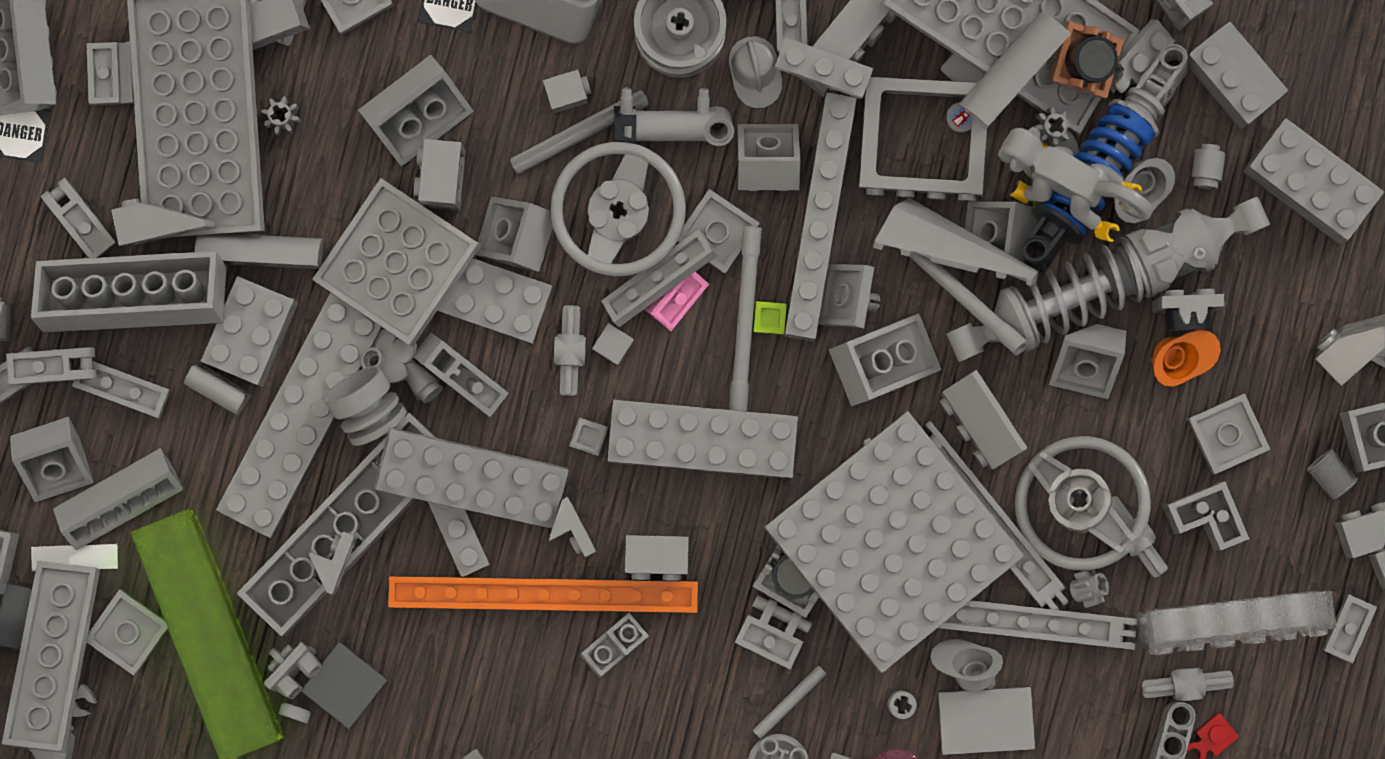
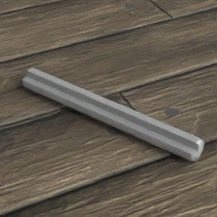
[510,91,649,174]

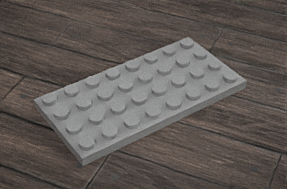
[127,0,265,238]
[880,0,1140,134]

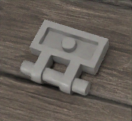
[735,595,813,669]

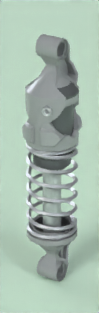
[946,196,1270,362]

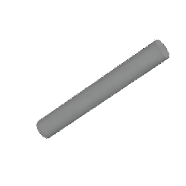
[753,665,826,739]

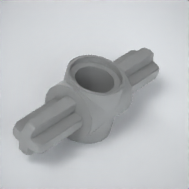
[554,305,586,396]
[1112,496,1168,578]
[1141,667,1234,701]

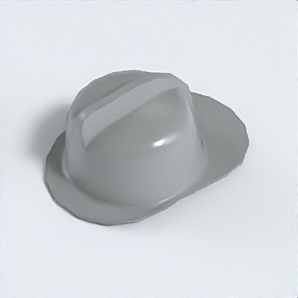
[729,36,782,108]
[1114,158,1175,223]
[930,639,1003,692]

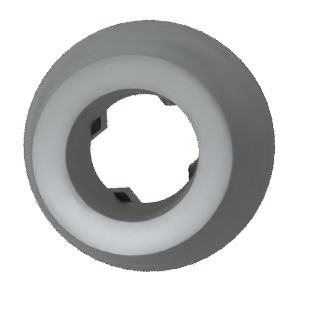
[405,358,443,404]

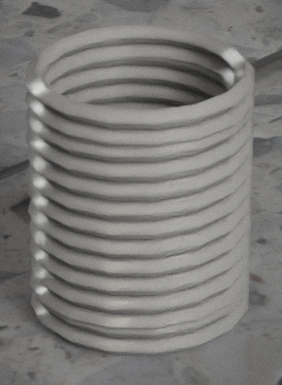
[1307,449,1358,500]

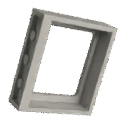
[859,77,987,202]

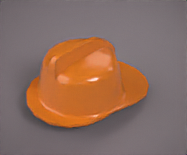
[1150,330,1221,387]

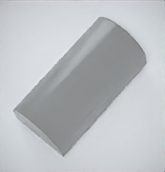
[184,364,252,415]

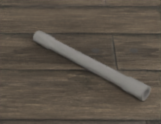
[729,226,762,411]
[898,248,1028,355]

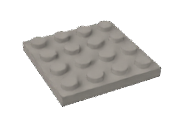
[312,178,481,347]

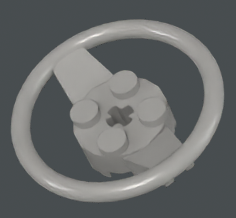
[550,142,686,276]
[1015,436,1151,571]

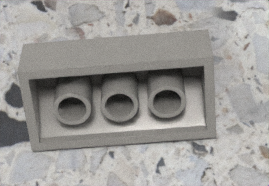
[0,0,57,116]

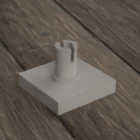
[818,264,880,328]

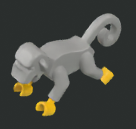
[998,127,1153,242]

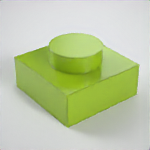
[753,301,787,335]

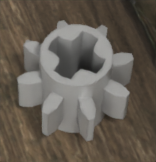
[261,96,301,136]
[1035,107,1073,147]
[1070,569,1109,608]

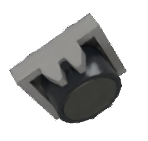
[1152,289,1224,332]
[753,545,819,618]

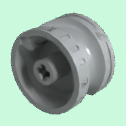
[634,0,726,78]

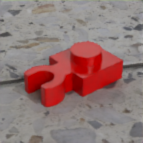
[1186,712,1240,759]

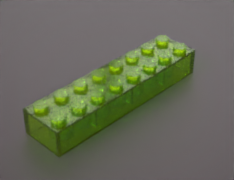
[130,509,284,759]

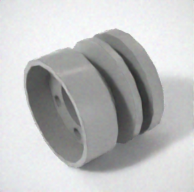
[324,366,407,446]

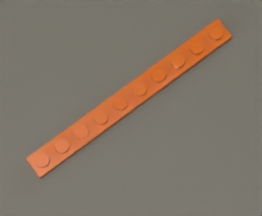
[388,576,698,613]

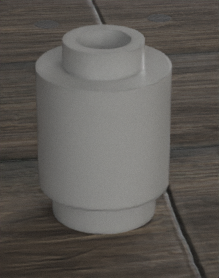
[1191,144,1225,190]

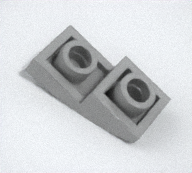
[580,613,649,678]

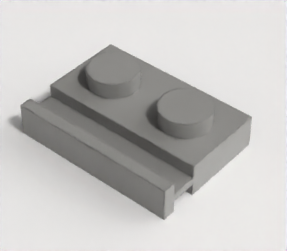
[87,41,134,106]

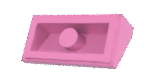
[644,272,709,331]

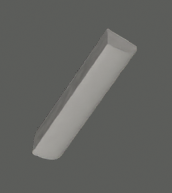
[958,12,1071,129]
[194,233,324,269]
[53,448,184,550]

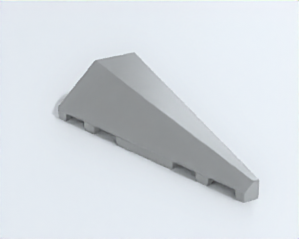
[873,198,1038,286]

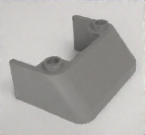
[475,0,602,45]

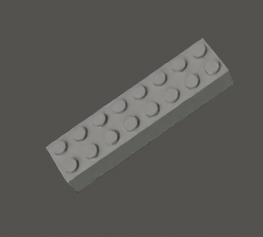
[237,413,436,637]

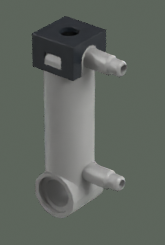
[613,87,734,146]

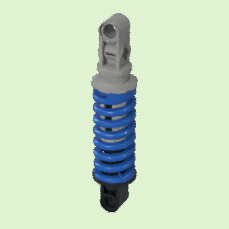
[1021,44,1188,273]

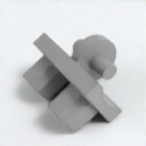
[263,642,322,699]

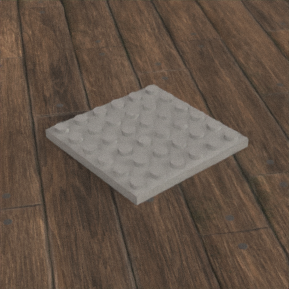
[764,411,1024,673]

